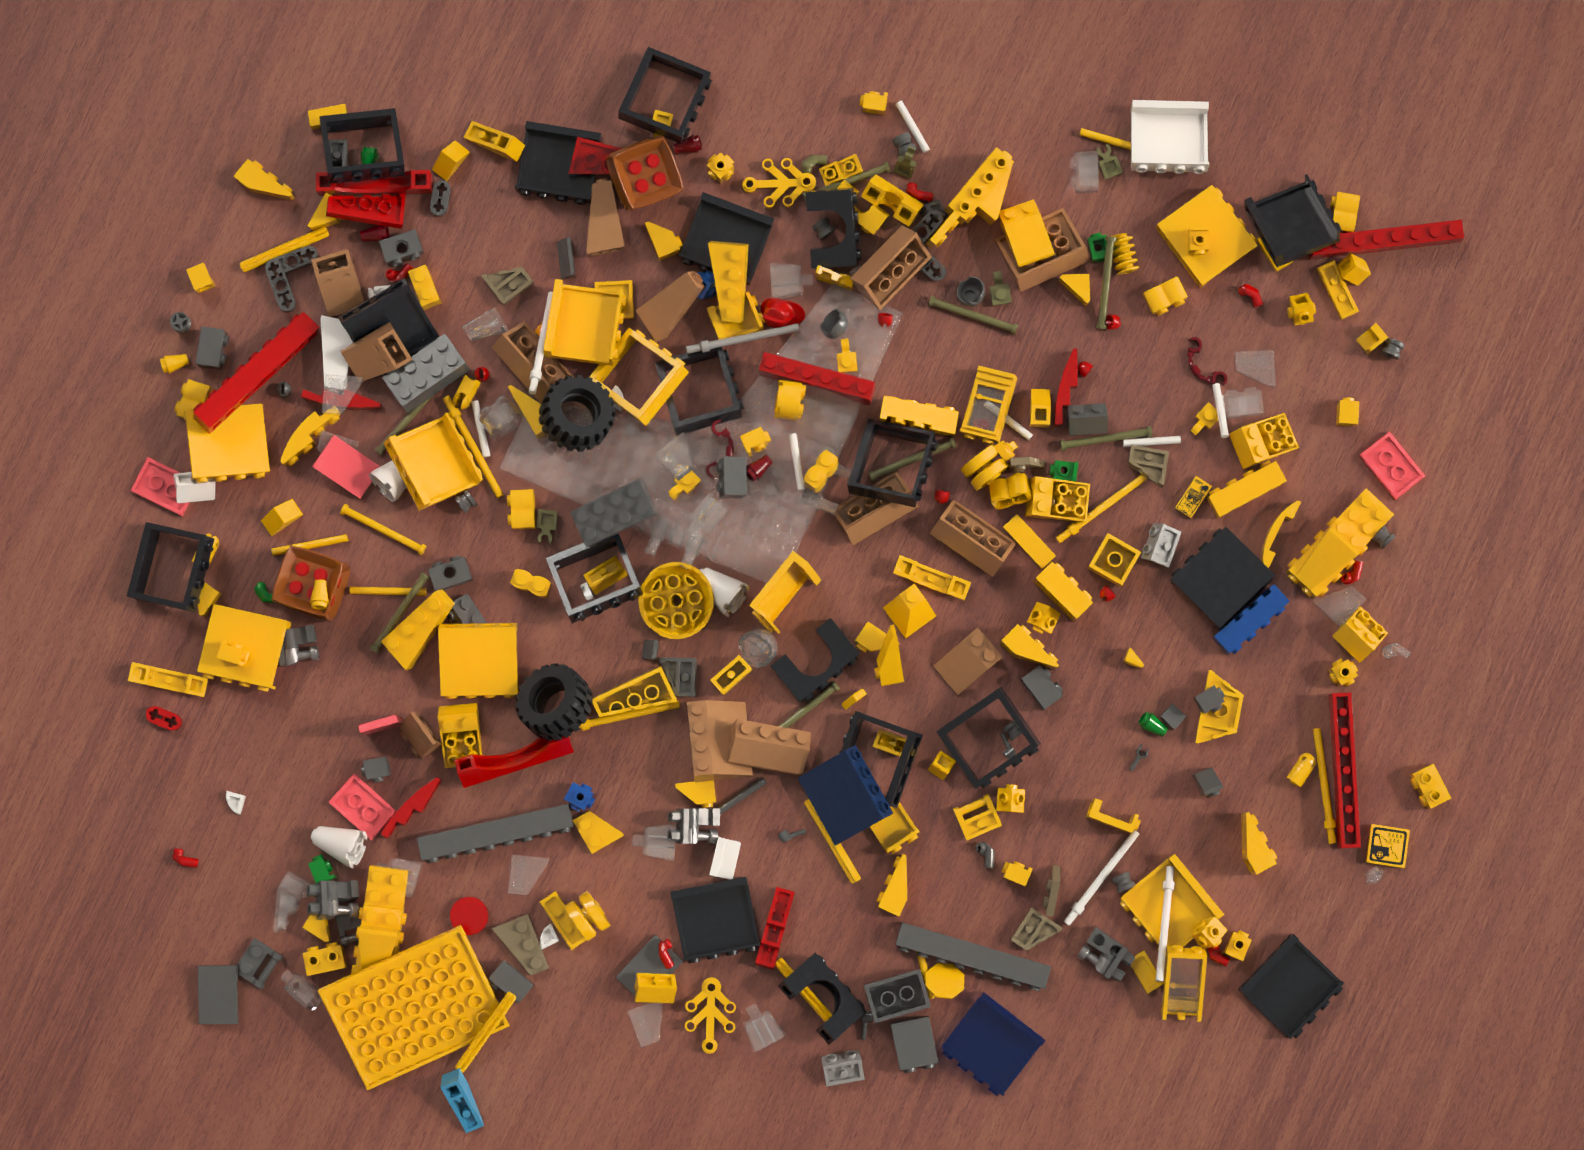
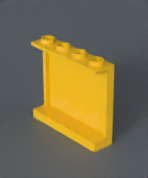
[1155,185,1258,288]
[543,279,627,366]
[183,404,270,483]
[384,412,483,511]
[749,551,821,634]
[197,604,292,692]
[438,623,519,699]
[1119,854,1224,951]

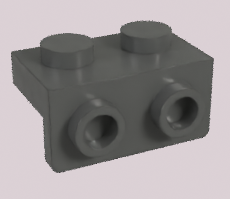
[446,594,487,624]

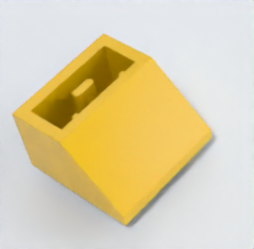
[1332,606,1388,663]

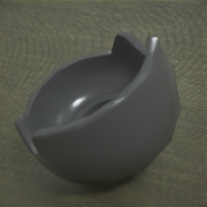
[956,276,985,307]
[820,309,848,339]

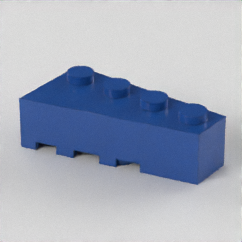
[1212,584,1290,655]

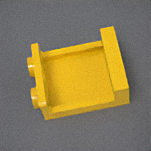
[706,291,765,340]
[1086,798,1141,834]
[870,802,920,854]

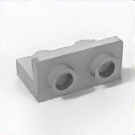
[1141,523,1181,568]
[821,1050,865,1087]

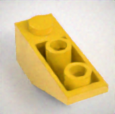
[234,159,295,200]
[876,854,907,916]

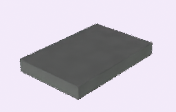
[616,935,683,1004]
[198,965,239,1024]

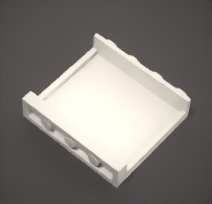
[1131,100,1209,174]

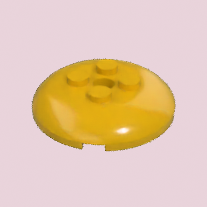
[638,562,714,639]

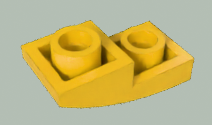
[819,154,863,186]

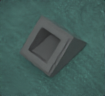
[920,200,948,226]
[642,640,659,660]
[1159,703,1186,730]

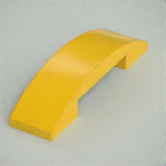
[1261,501,1301,568]
[893,555,971,600]
[128,662,208,697]

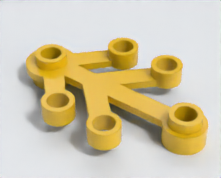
[742,158,816,209]
[685,977,736,1054]

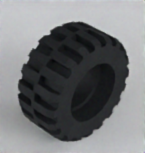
[539,375,616,452]
[515,663,593,741]

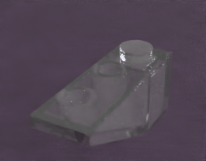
[273,871,310,933]

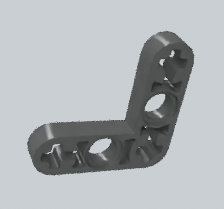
[912,210,947,281]
[265,246,319,313]

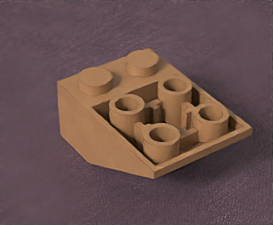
[311,249,364,317]
[340,322,412,382]

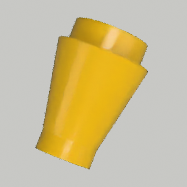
[159,353,189,374]
[309,580,329,610]

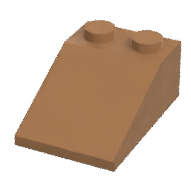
[933,628,1002,695]
[399,711,442,759]

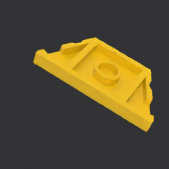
[1195,670,1244,743]

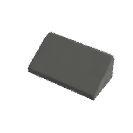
[557,237,576,279]

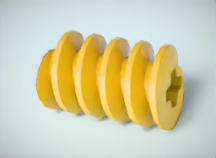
[1111,233,1139,275]

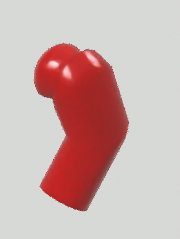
[906,183,933,202]
[385,263,414,282]
[1238,284,1263,308]
[1341,561,1364,585]
[172,848,199,868]
[659,939,674,969]
[1207,944,1230,967]

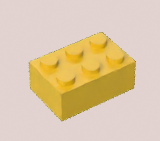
[1033,562,1093,622]

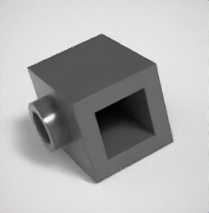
[1193,685,1225,714]
[361,756,391,783]

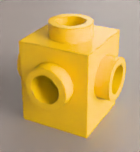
[707,152,734,183]
[1287,293,1316,325]
[1027,602,1061,634]
[1328,658,1358,687]
[996,784,1025,813]
[1192,916,1227,949]

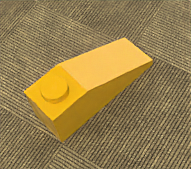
[463,121,525,162]
[508,385,548,439]
[874,624,904,686]

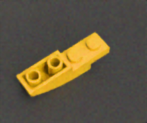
[281,406,342,466]

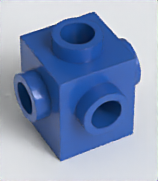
[697,271,717,299]
[564,782,595,812]

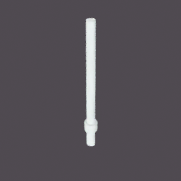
[529,292,553,395]
[1063,831,1139,926]
[1156,866,1175,982]

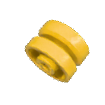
[960,444,1010,491]
[564,891,611,941]

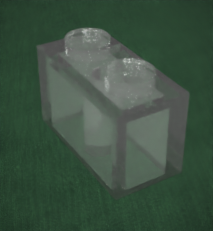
[1070,151,1099,193]
[1222,387,1264,419]

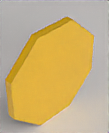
[925,963,964,999]

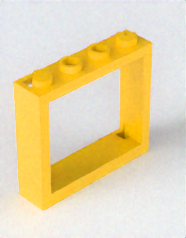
[590,328,689,426]

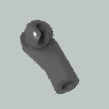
[975,842,995,868]

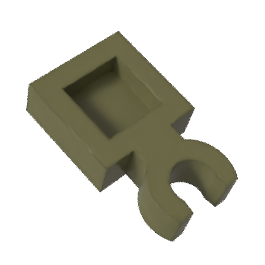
[1096,144,1123,180]
[537,509,558,544]

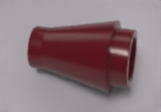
[673,134,703,155]
[360,225,390,242]
[746,455,773,482]

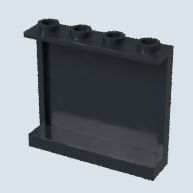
[515,121,602,205]
[1244,174,1342,267]
[678,192,774,285]
[338,278,439,378]
[1171,527,1275,631]
[670,877,760,964]
[1238,934,1344,1039]

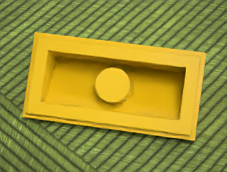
[308,104,347,130]
[583,555,627,595]

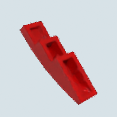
[1054,348,1078,427]
[301,389,382,410]
[380,777,442,838]
[755,887,795,970]

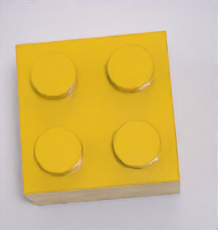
[1087,533,1141,587]

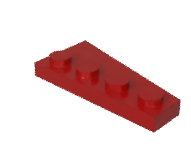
[568,137,622,174]
[326,193,406,229]

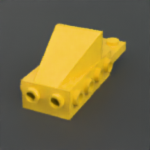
[925,147,1014,249]
[1286,488,1394,599]
[351,865,409,974]

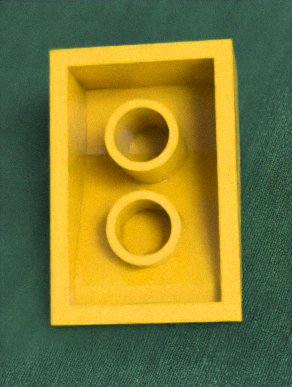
[999,199,1055,267]

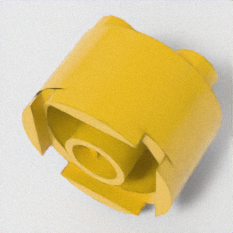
[774,380,806,421]

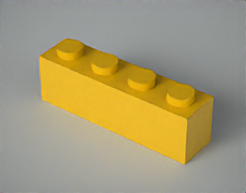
[1206,460,1287,519]

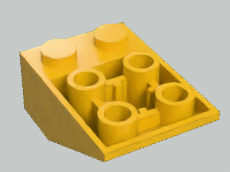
[1229,413,1299,469]
[1025,476,1090,522]
[1000,624,1059,670]
[438,703,483,768]
[1241,812,1277,875]

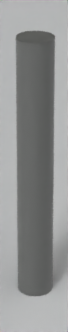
[718,777,767,815]

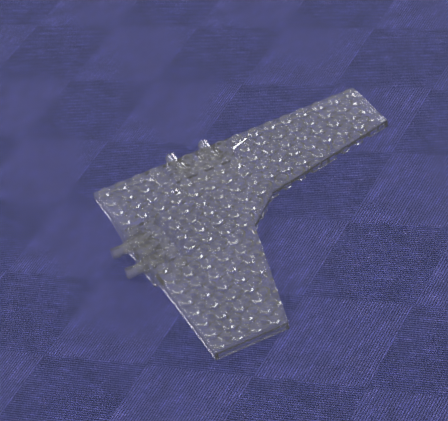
[500,284,903,583]

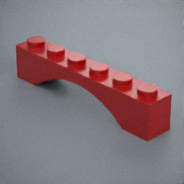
[316,170,433,196]
[759,352,876,405]
[454,736,574,788]

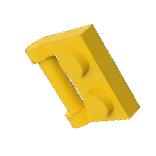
[953,794,1002,841]

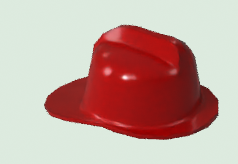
[760,297,805,328]

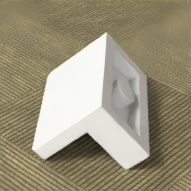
[174,472,215,503]
[710,837,741,880]

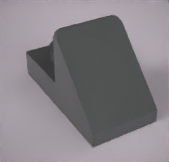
[326,139,349,171]

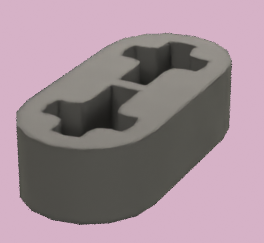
[430,180,451,217]

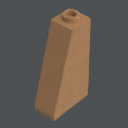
[587,179,626,257]
[635,271,705,342]

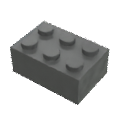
[864,969,931,1023]

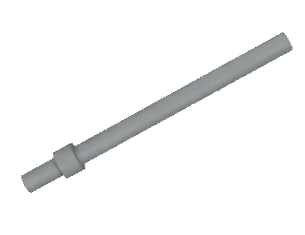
[686,324,799,354]

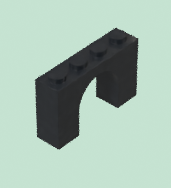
[805,188,862,269]
[771,618,860,703]
[778,952,867,1045]

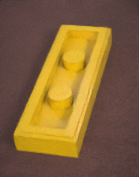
[1316,260,1359,320]
[1003,514,1056,569]
[540,891,586,950]

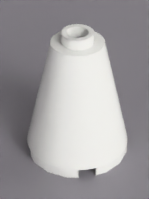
[369,460,406,502]
[700,567,750,617]
[311,826,367,868]

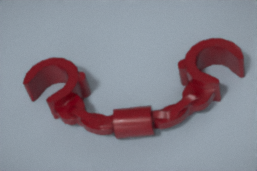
[1187,337,1228,386]
[705,420,734,478]

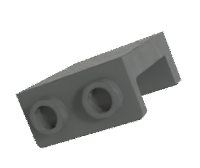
[890,1016,938,1073]

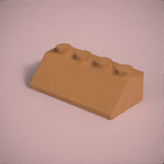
[850,225,932,310]
[492,321,574,403]
[831,471,919,545]
[930,500,1016,577]
[727,719,811,776]

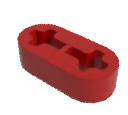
[146,706,182,731]

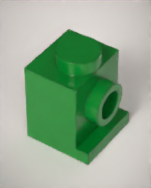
[1087,233,1107,264]
[1049,460,1078,482]
[308,854,337,884]

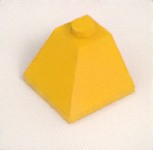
[883,584,936,639]

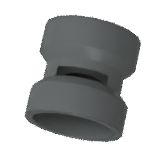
[892,132,917,157]

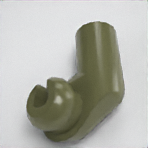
[801,155,827,173]

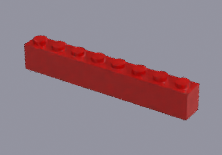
[1309,219,1464,260]
[193,312,320,434]
[1329,692,1361,849]

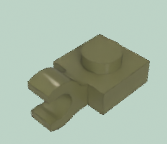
[893,146,917,179]
[989,271,1012,306]

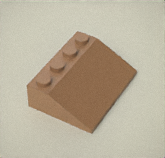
[995,208,1089,292]
[687,700,753,782]

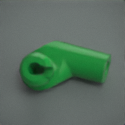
[254,582,276,604]

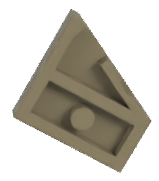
[481,267,534,306]
[1128,444,1169,488]
[1008,457,1045,473]
[1043,865,1060,917]
[1010,907,1063,951]

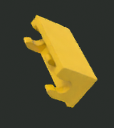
[634,973,677,1003]

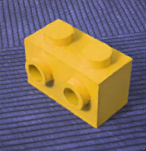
[1410,764,1451,809]
[303,942,348,976]

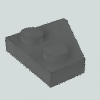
[659,657,697,697]

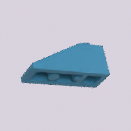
[440,1068,484,1133]

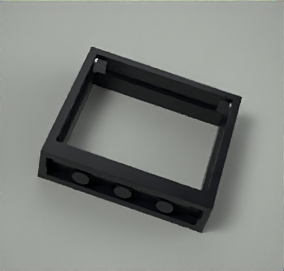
[618,47,713,144]
[319,108,405,184]
[655,347,744,436]
[847,418,938,507]
[127,522,215,613]
[546,533,643,624]
[936,687,1041,789]
[838,711,923,808]

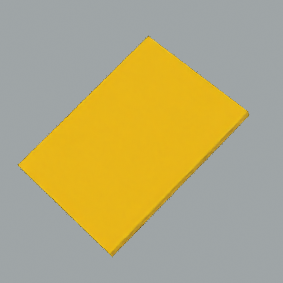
[318,925,509,1090]

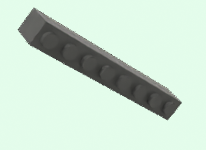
[417,804,574,864]
[895,922,1051,991]

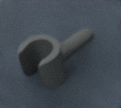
[1000,732,1016,759]
[1129,744,1149,771]
[778,829,806,842]
[861,1012,873,1040]

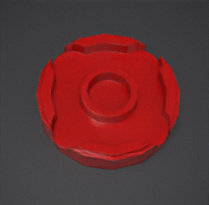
[450,897,489,935]

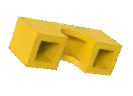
[861,175,924,227]
[837,180,889,235]

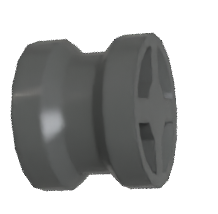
[812,217,836,240]
[170,312,192,333]
[1381,338,1405,360]
[454,489,478,513]
[1371,525,1395,549]
[1003,721,1022,741]
[1112,871,1135,893]

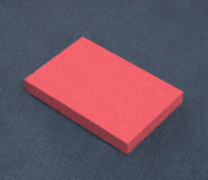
[1359,432,1425,500]
[312,435,380,499]
[130,457,190,517]
[358,715,404,735]
[328,774,397,841]

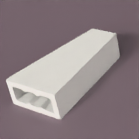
[321,315,353,394]

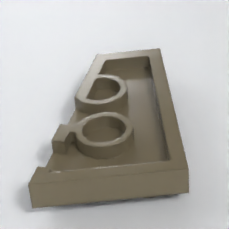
[492,914,549,975]

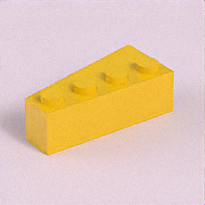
[708,241,749,323]
[879,396,959,437]
[381,589,455,670]
[592,666,678,717]

